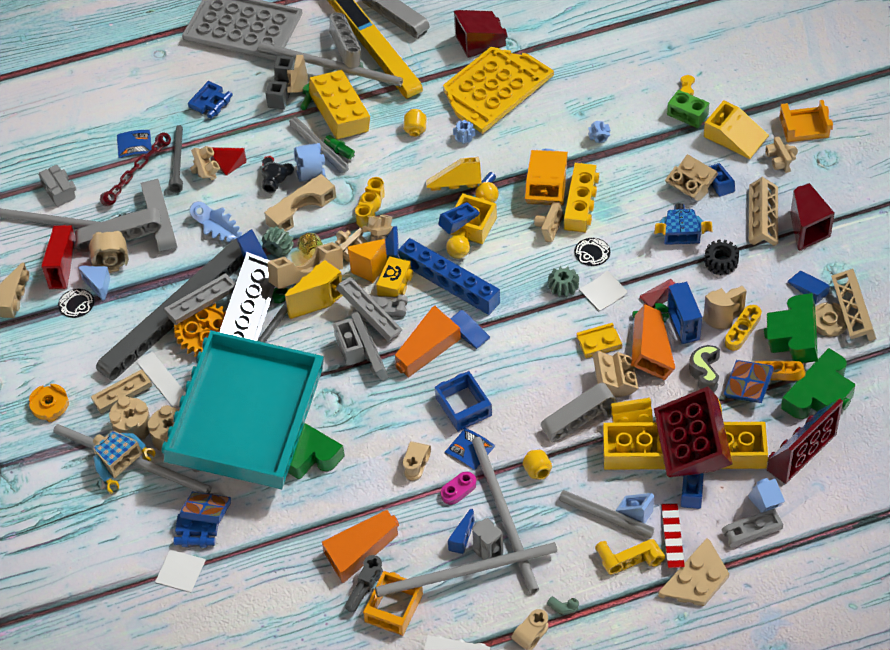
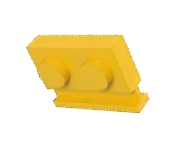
[576,323,622,358]
[611,397,653,423]

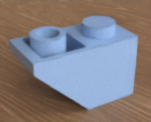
[748,478,785,513]

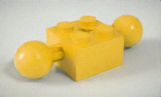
[446,182,499,259]

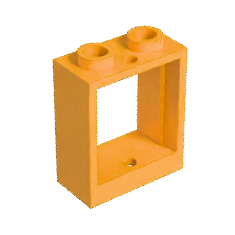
[363,571,423,636]

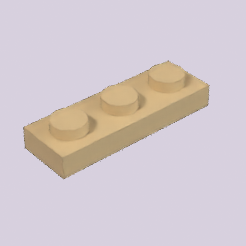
[91,369,152,414]

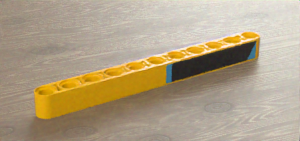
[327,0,423,99]

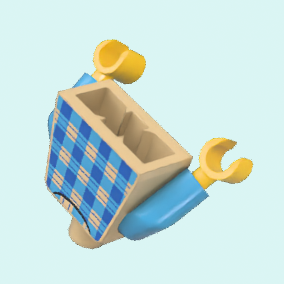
[93,431,156,494]

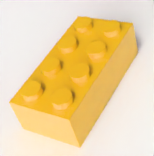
[309,70,370,139]

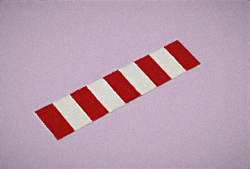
[661,503,685,568]

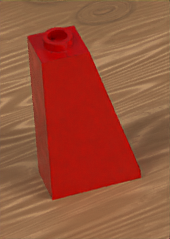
[42,225,75,289]

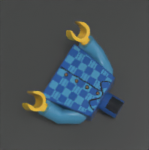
[654,203,713,245]

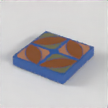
[724,360,774,403]
[180,491,231,524]

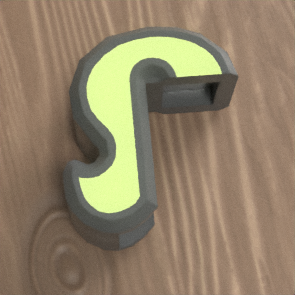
[689,345,720,392]

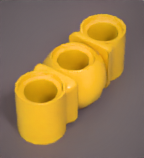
[355,177,385,228]

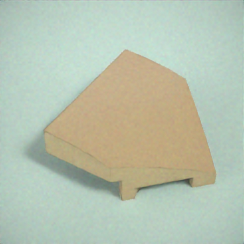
[287,55,308,93]

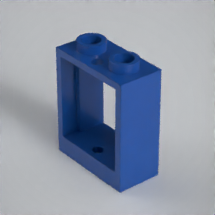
[667,281,702,344]
[435,371,492,432]

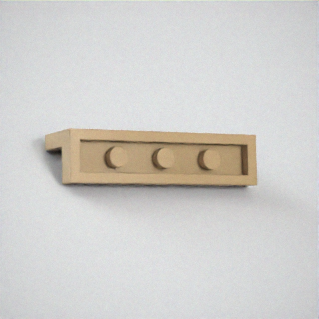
[749,176,778,246]
[831,269,877,341]

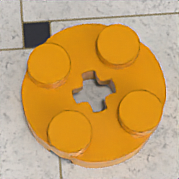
[29,384,69,422]

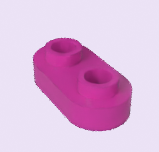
[441,472,477,505]

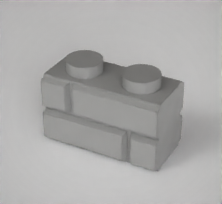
[38,165,76,207]
[333,319,365,365]
[472,518,503,560]

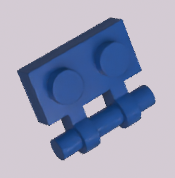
[188,81,233,119]
[174,514,218,548]

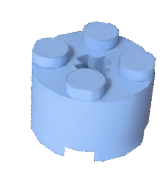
[294,143,326,182]

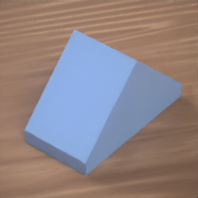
[78,266,110,301]
[616,493,654,523]

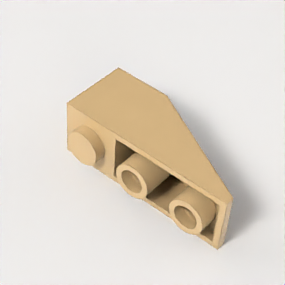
[0,262,29,318]

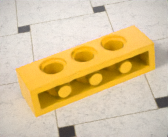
[564,163,599,233]

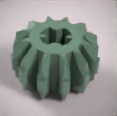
[261,226,294,258]
[548,266,579,298]

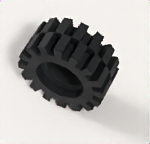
[704,239,739,275]

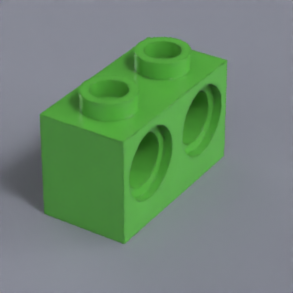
[667,90,710,128]

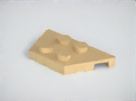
[658,538,729,606]

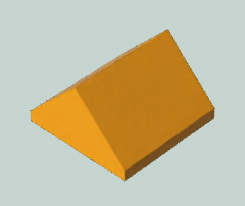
[348,239,387,283]

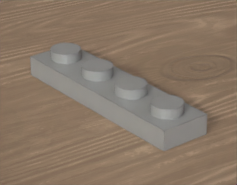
[164,273,236,325]
[336,277,402,341]
[351,311,389,381]

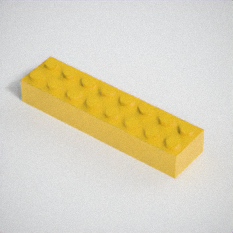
[603,422,768,470]

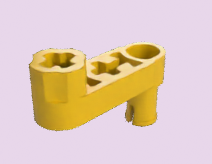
[595,539,665,575]

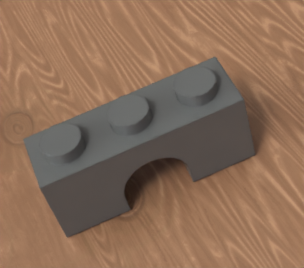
[265,55,295,110]

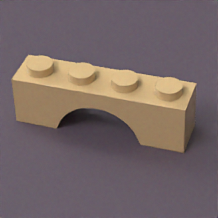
[264,174,336,232]
[268,242,343,289]

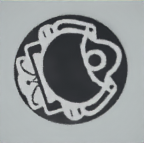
[574,238,611,266]
[58,289,94,318]

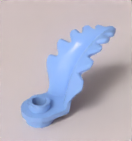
[190,201,242,242]

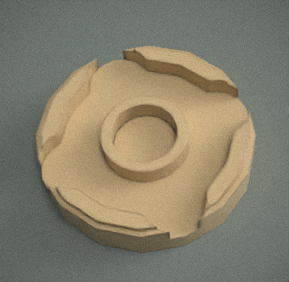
[815,302,848,337]

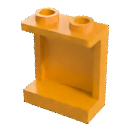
[779,100,833,142]

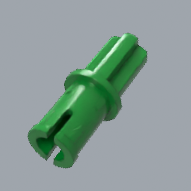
[324,135,355,159]

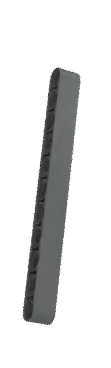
[96,238,244,380]

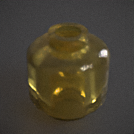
[297,233,323,260]

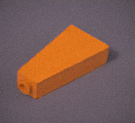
[631,304,675,380]
[395,306,461,378]
[322,510,399,583]

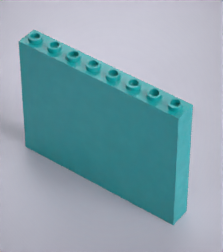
[161,330,324,490]

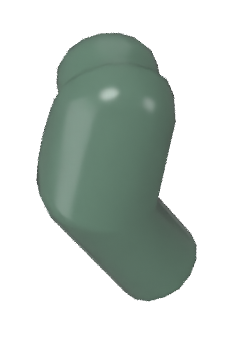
[547,596,579,615]

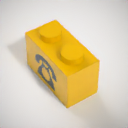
[376,256,413,297]

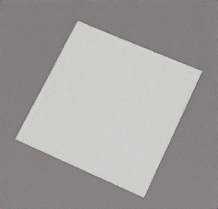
[155,550,206,592]

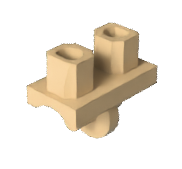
[765,137,798,173]
[190,146,220,180]
[361,215,393,241]
[335,228,367,262]

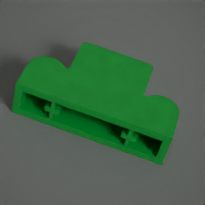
[764,293,818,363]
[781,348,855,419]
[288,423,345,479]

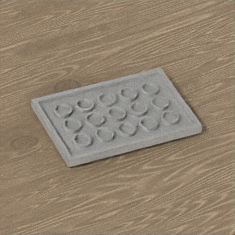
[182,0,303,61]

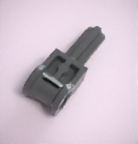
[345,555,383,612]

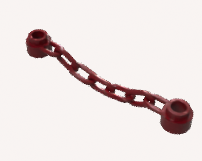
[100,132,171,206]

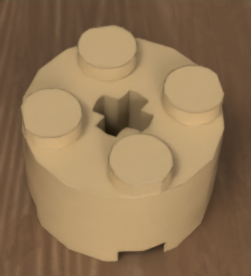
[89,231,129,273]
[109,396,151,439]
[148,405,179,451]

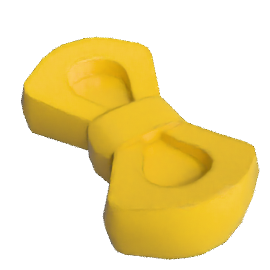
[680,75,695,95]

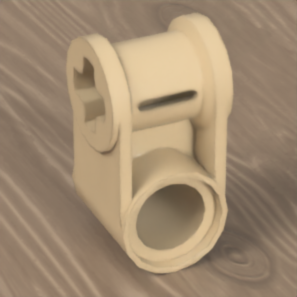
[403,441,431,481]
[511,609,548,650]

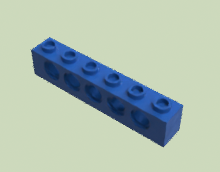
[398,238,500,315]

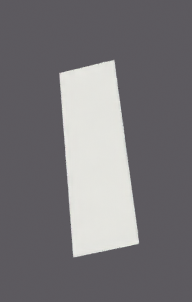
[136,352,186,408]

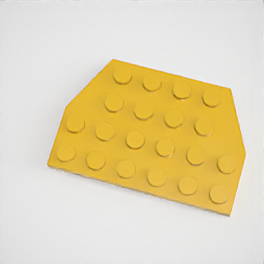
[443,47,554,134]

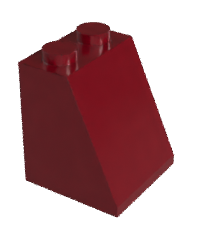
[454,10,508,58]
[790,183,835,251]

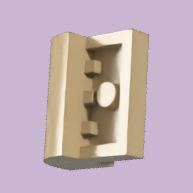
[665,154,718,201]
[703,286,746,329]
[593,351,639,397]

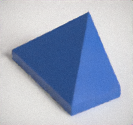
[385,226,399,260]

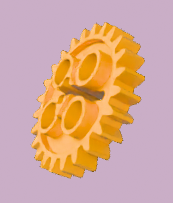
[174,303,226,357]

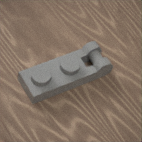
[353,295,408,317]
[722,508,784,548]

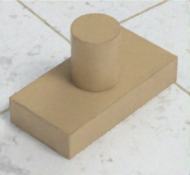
[534,202,564,242]

